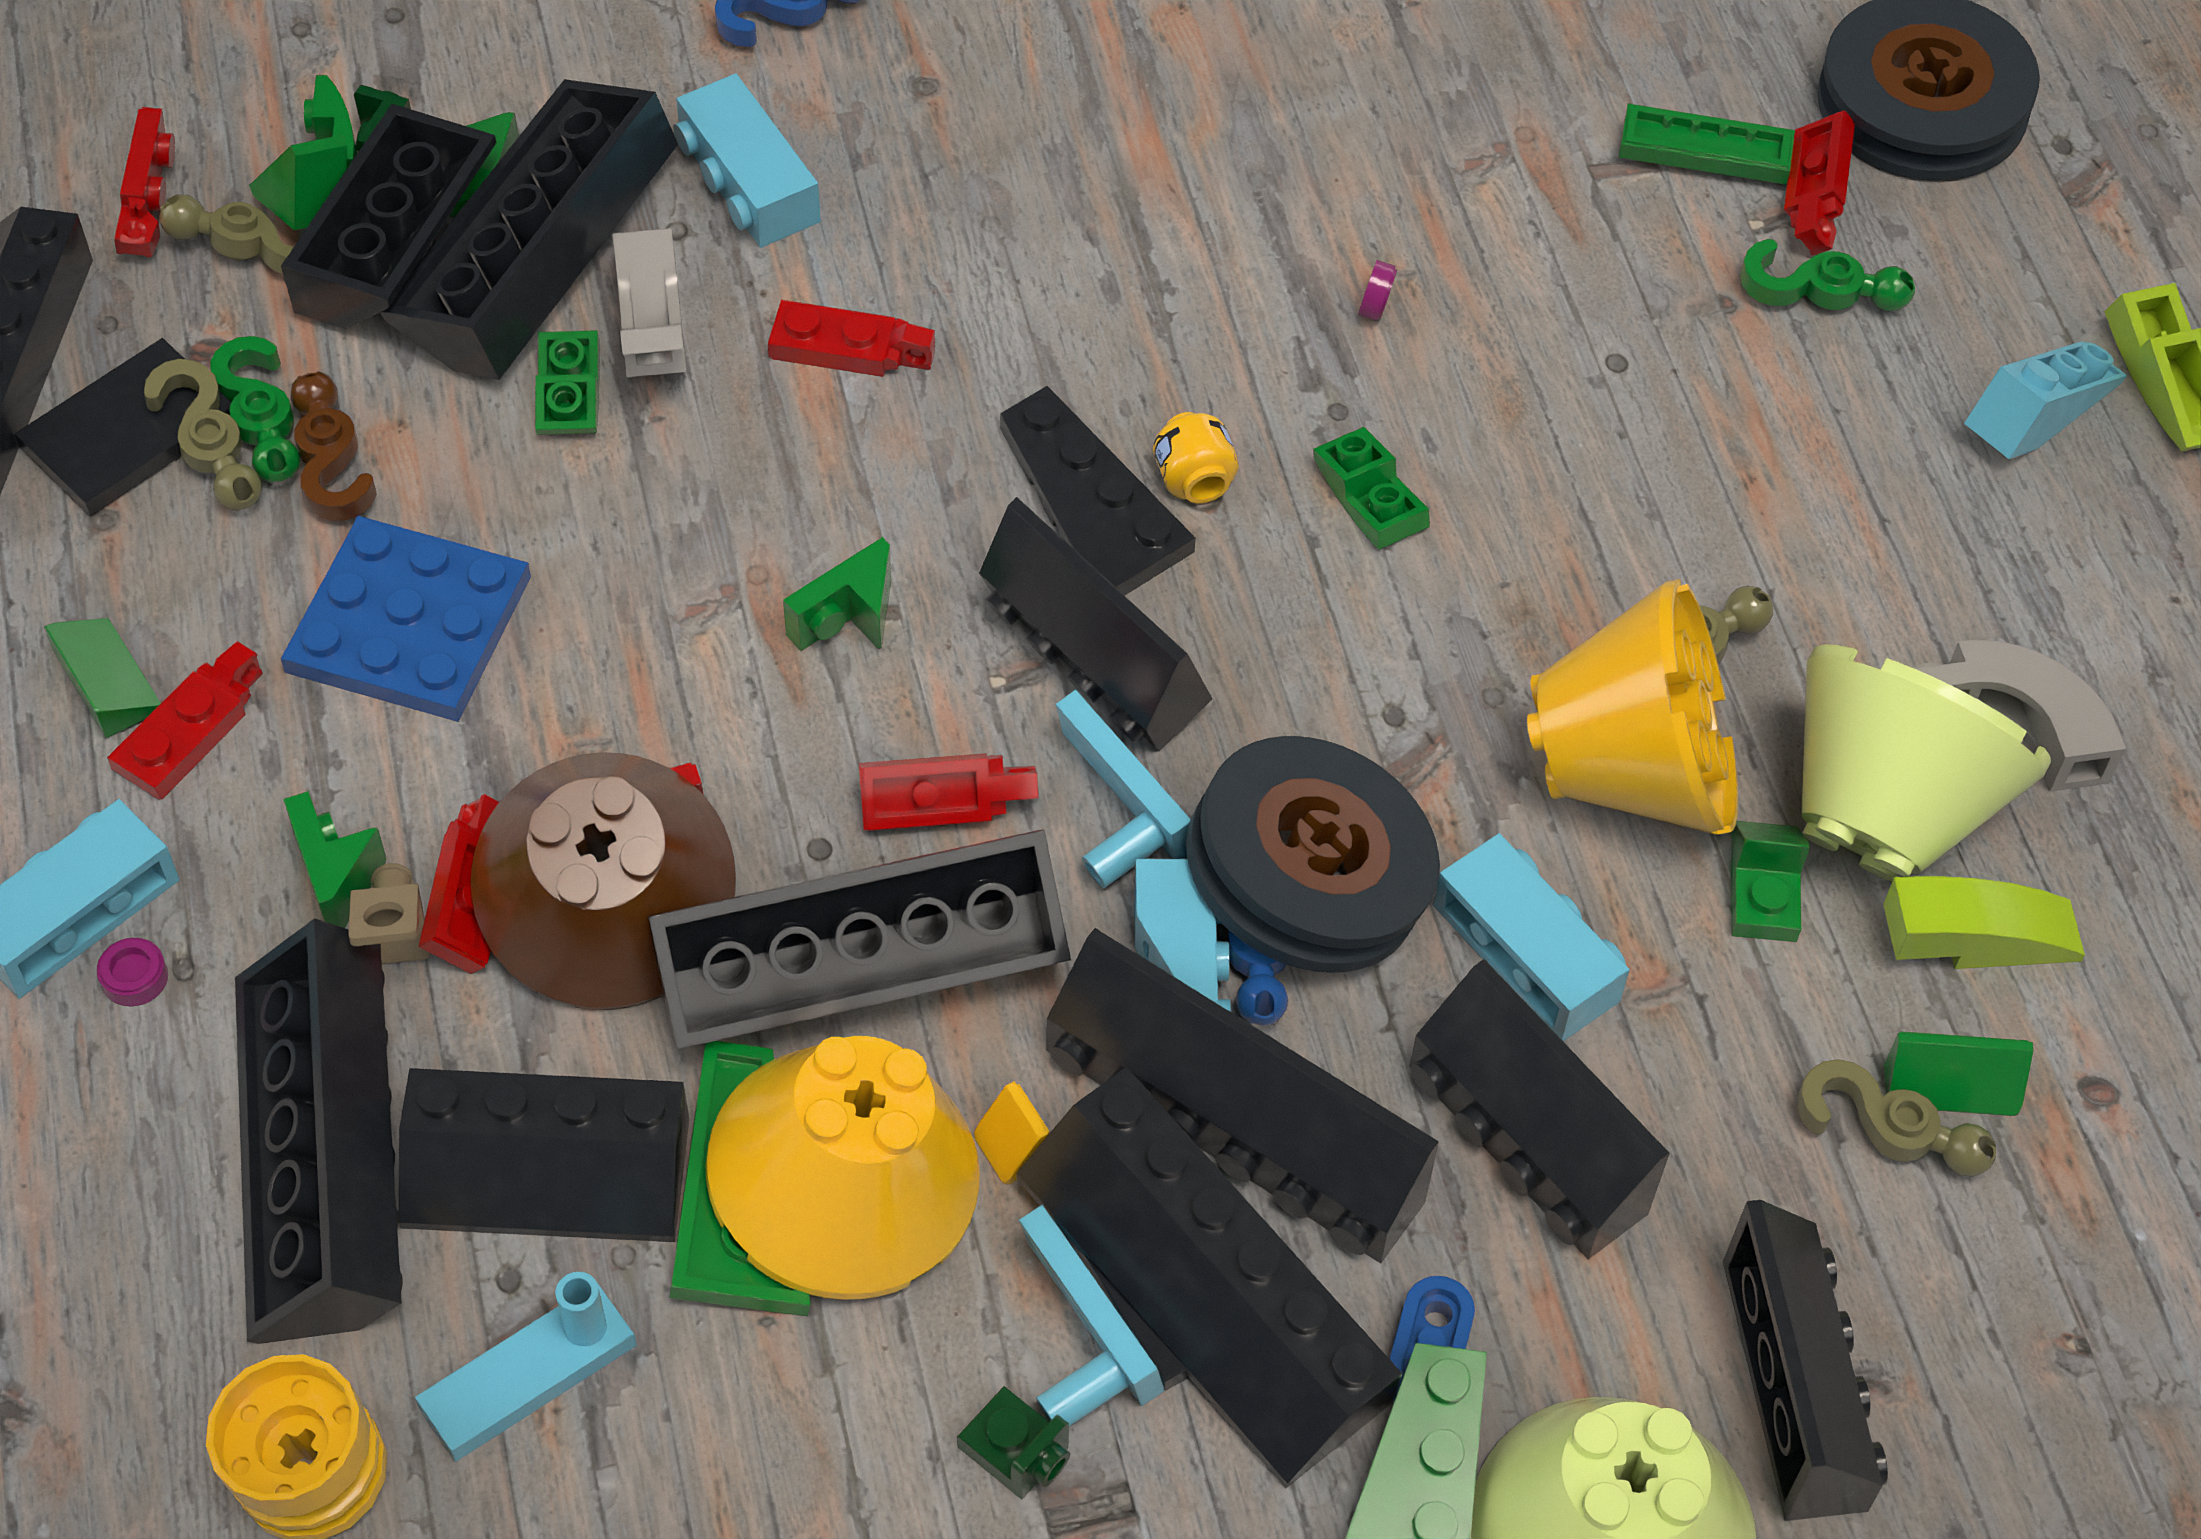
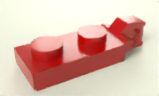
[114,107,175,257]
[1784,110,1855,256]
[768,299,935,377]
[107,641,263,800]
[858,753,1039,831]
[418,794,499,974]

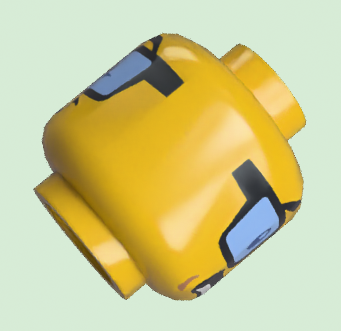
[1152,412,1239,504]

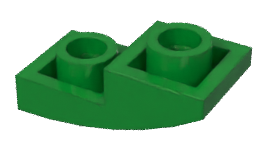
[304,75,358,168]
[535,330,600,435]
[1313,427,1430,550]

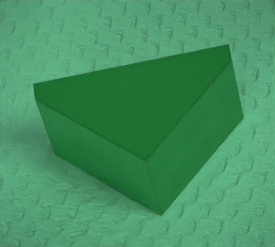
[249,134,347,231]

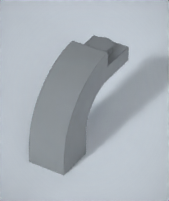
[612,228,686,377]
[1914,640,2126,792]

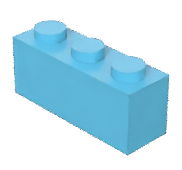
[673,73,821,248]
[0,799,180,999]
[1433,833,1630,1041]

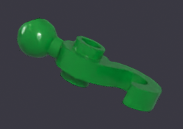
[1740,239,1915,312]
[210,336,300,484]

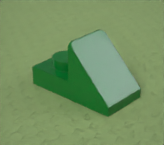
[783,537,892,651]
[283,791,386,928]
[1731,821,1809,942]

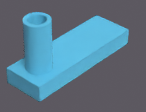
[1056,690,1191,888]
[1019,1205,1165,1427]
[415,1272,637,1462]

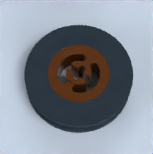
[1817,0,2040,180]
[1186,736,1440,973]

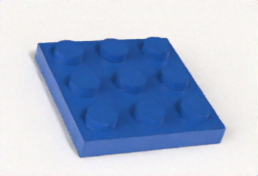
[281,516,531,722]

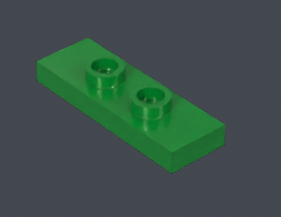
[1619,103,1795,184]

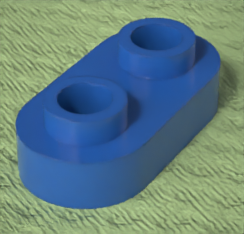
[1390,1276,1475,1402]

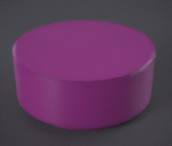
[1358,260,1398,321]
[96,938,168,1007]

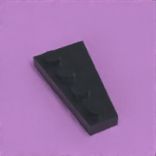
[1000,386,1196,595]

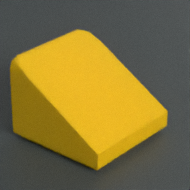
[974,1081,1050,1185]

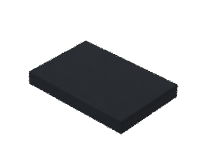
[14,337,232,516]

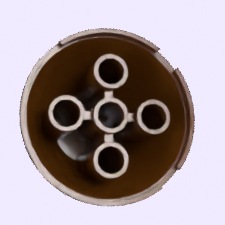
[471,752,736,1010]

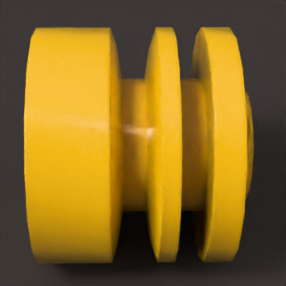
[206,1354,387,1539]

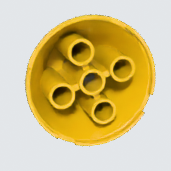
[1527,579,1738,835]
[706,1036,980,1300]

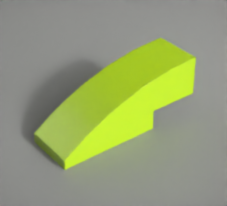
[2104,283,2201,452]
[1883,876,2085,969]

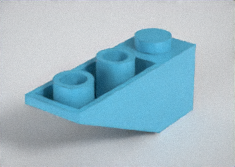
[1964,341,2127,459]
[1134,859,1231,1012]

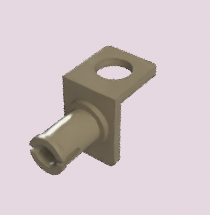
[349,863,430,964]

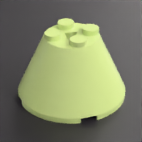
[1801,644,2051,881]
[1471,1397,1756,1539]

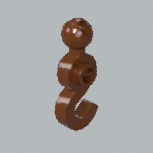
[290,371,377,521]

